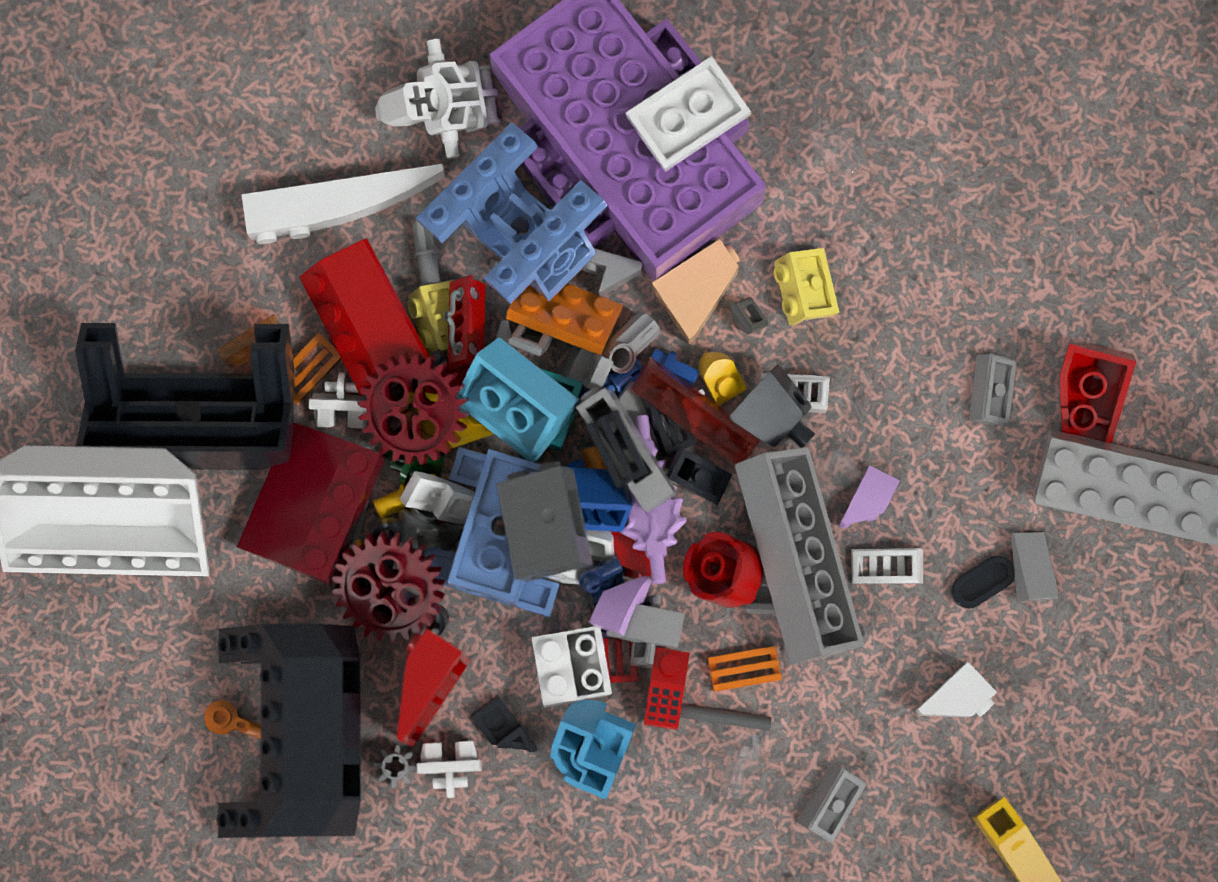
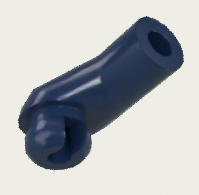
[578,555,624,593]

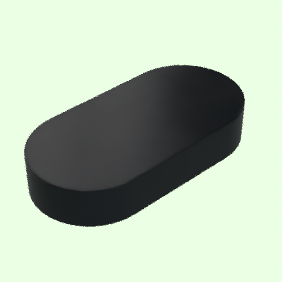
[951,556,1015,609]

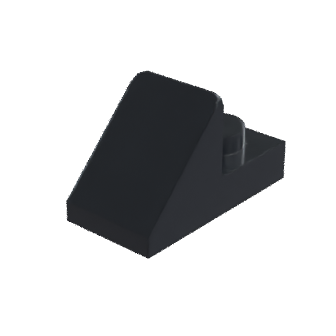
[666,447,732,505]

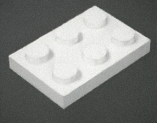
[626,56,751,172]

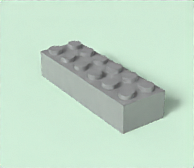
[1032,429,1218,546]
[735,447,865,665]

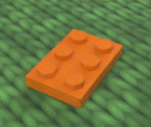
[505,283,624,355]

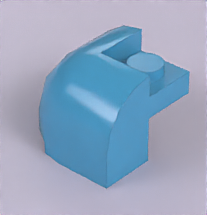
[550,700,636,800]

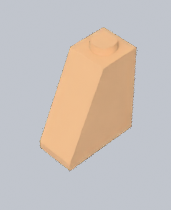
[652,239,740,344]

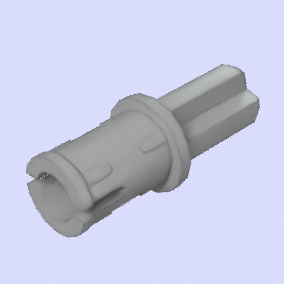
[412,221,442,286]

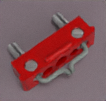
[444,275,495,372]

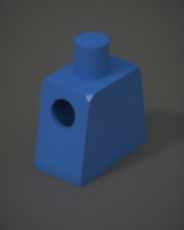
[567,460,633,532]

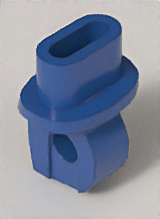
[645,348,700,388]

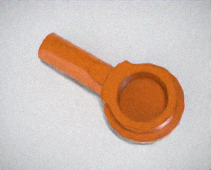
[204,700,261,739]

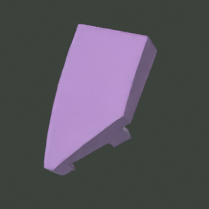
[839,465,900,529]
[589,576,652,636]

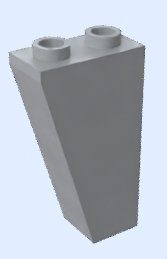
[576,387,677,512]

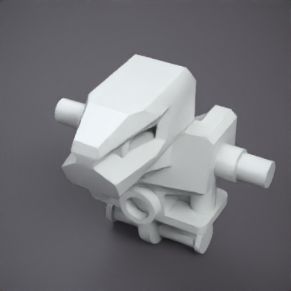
[375,39,500,158]

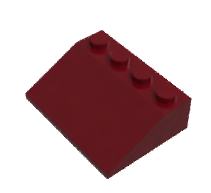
[237,423,385,586]

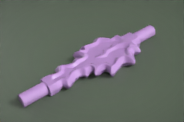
[621,415,687,584]

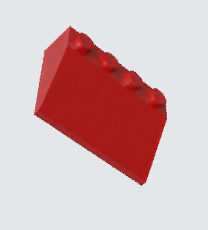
[397,629,471,747]

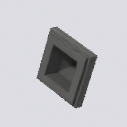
[730,297,769,334]

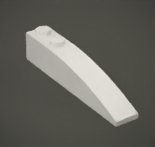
[241,164,445,244]

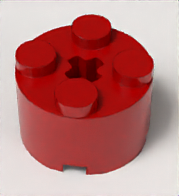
[683,532,763,608]

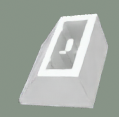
[532,626,612,708]

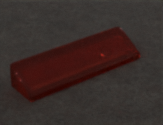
[630,357,760,464]

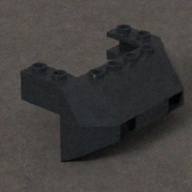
[75,323,295,470]
[216,624,361,838]

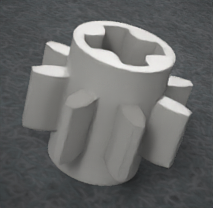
[374,745,417,789]

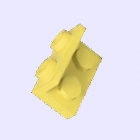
[774,248,840,325]
[408,280,453,356]

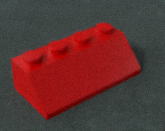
[299,238,429,395]

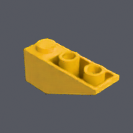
[971,797,1062,882]

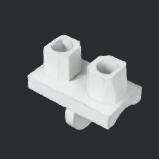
[309,372,368,428]
[417,741,482,798]

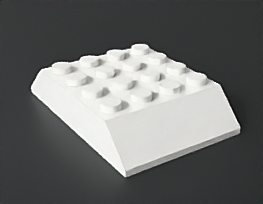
[0,446,210,576]

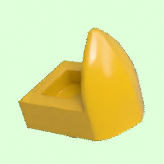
[698,352,747,406]

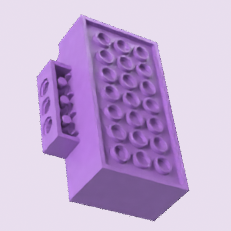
[489,0,766,282]

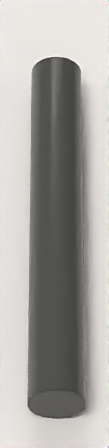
[680,704,772,731]

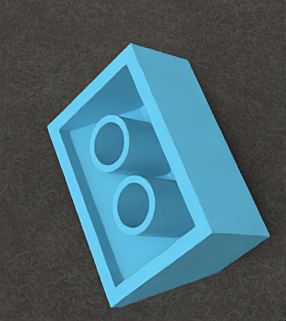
[458,337,579,462]

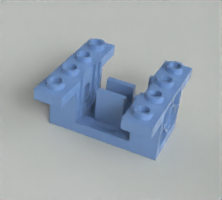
[416,122,607,304]
[425,447,560,618]

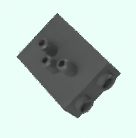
[496,462,593,582]

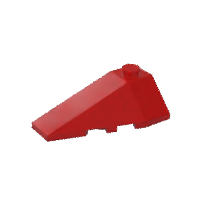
[1059,343,1137,444]

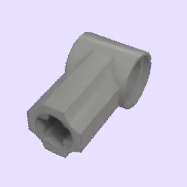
[601,311,661,374]

